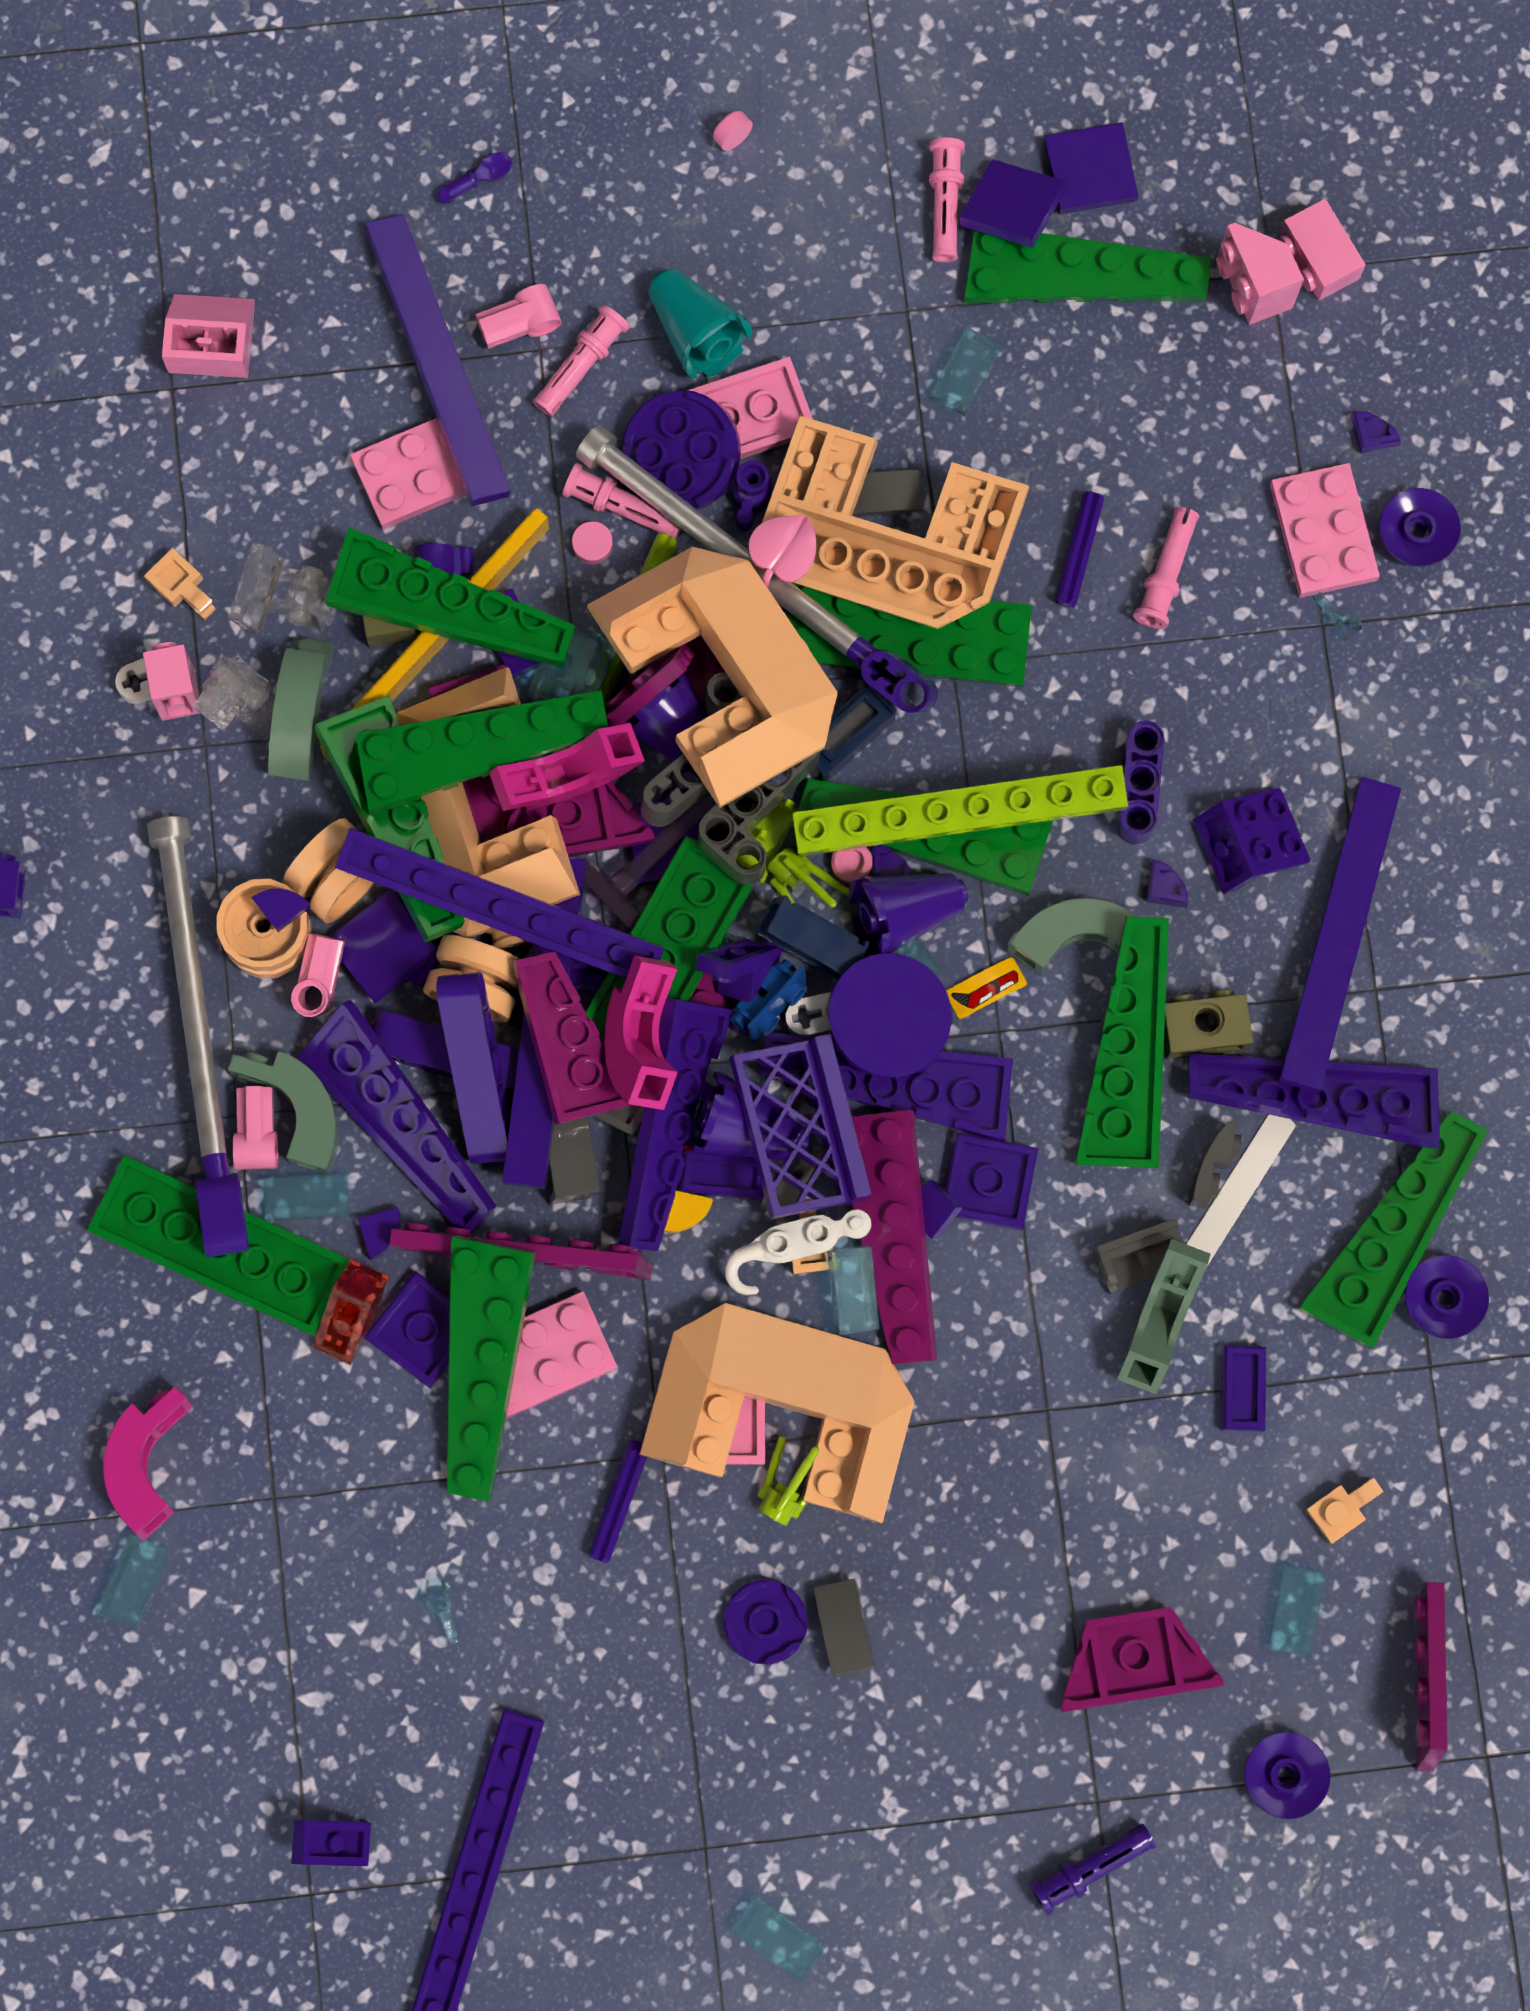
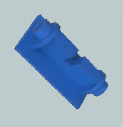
[730,959,807,1044]

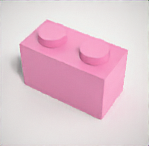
[1278,199,1366,301]
[143,642,202,721]

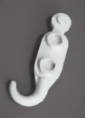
[724,1209,871,1295]

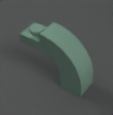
[268,638,334,781]
[1007,898,1135,975]
[228,1051,339,1176]
[1117,1239,1211,1394]

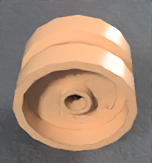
[283,818,375,924]
[216,879,312,979]
[423,935,520,1023]

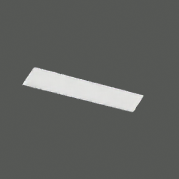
[1187,1115,1296,1266]

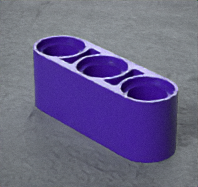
[1117,720,1165,845]

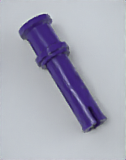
[1028,1823,1156,1916]

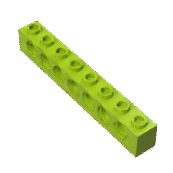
[793,765,1128,857]

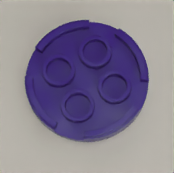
[622,390,741,510]
[827,953,952,1078]

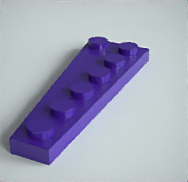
[618,998,732,1251]
[297,1000,497,1234]
[761,1033,1013,1141]
[1188,1053,1440,1149]

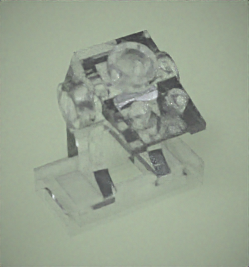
[228,543,333,635]
[192,656,275,741]

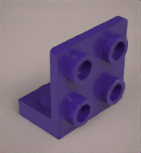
[1193,788,1310,894]

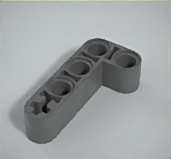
[641,672,742,827]
[698,750,821,885]

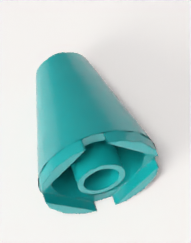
[648,269,752,379]

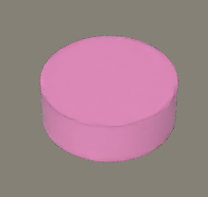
[713,111,753,151]
[572,522,613,565]
[831,847,872,884]

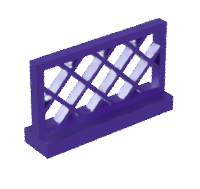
[729,1034,872,1219]

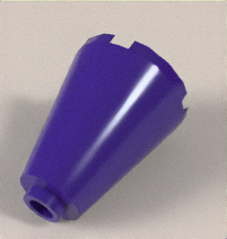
[624,673,709,779]
[849,873,968,955]
[690,1072,810,1161]

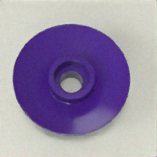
[1379,488,1461,567]
[1405,1255,1489,1339]
[1244,1732,1331,1819]

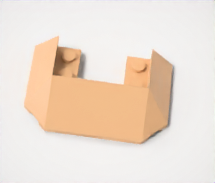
[762,416,1030,629]
[587,547,837,808]
[396,667,580,939]
[639,1303,915,1524]

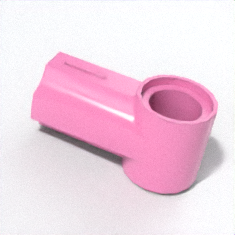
[475,284,562,349]
[291,933,345,1017]
[233,1086,279,1170]

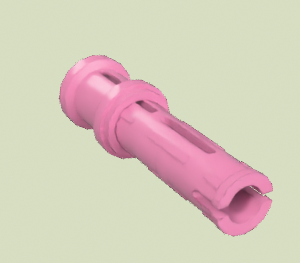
[929,138,965,263]
[532,305,630,418]
[562,463,681,539]
[1133,507,1199,629]

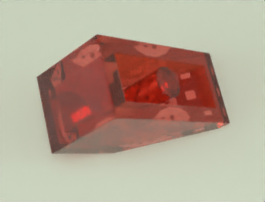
[313,1259,389,1365]

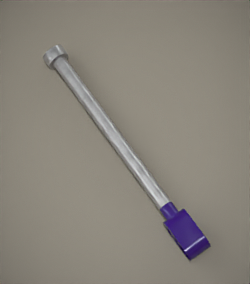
[576,425,938,713]
[147,816,249,1258]

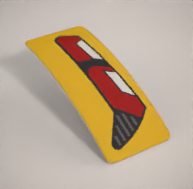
[946,957,1027,1019]

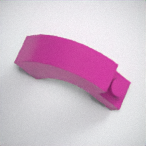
[489,723,645,811]
[604,955,678,1110]
[103,1386,193,1542]

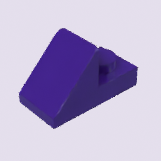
[696,938,778,1002]
[291,1820,371,1866]

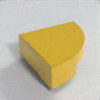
[664,1190,713,1233]

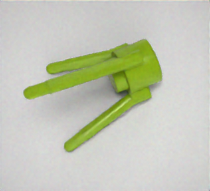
[767,846,849,908]
[757,1436,820,1526]

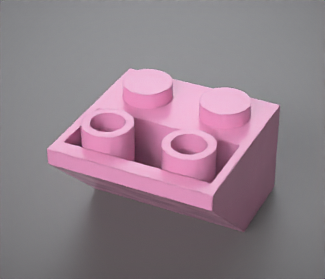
[1216,223,1304,325]
[162,294,255,378]

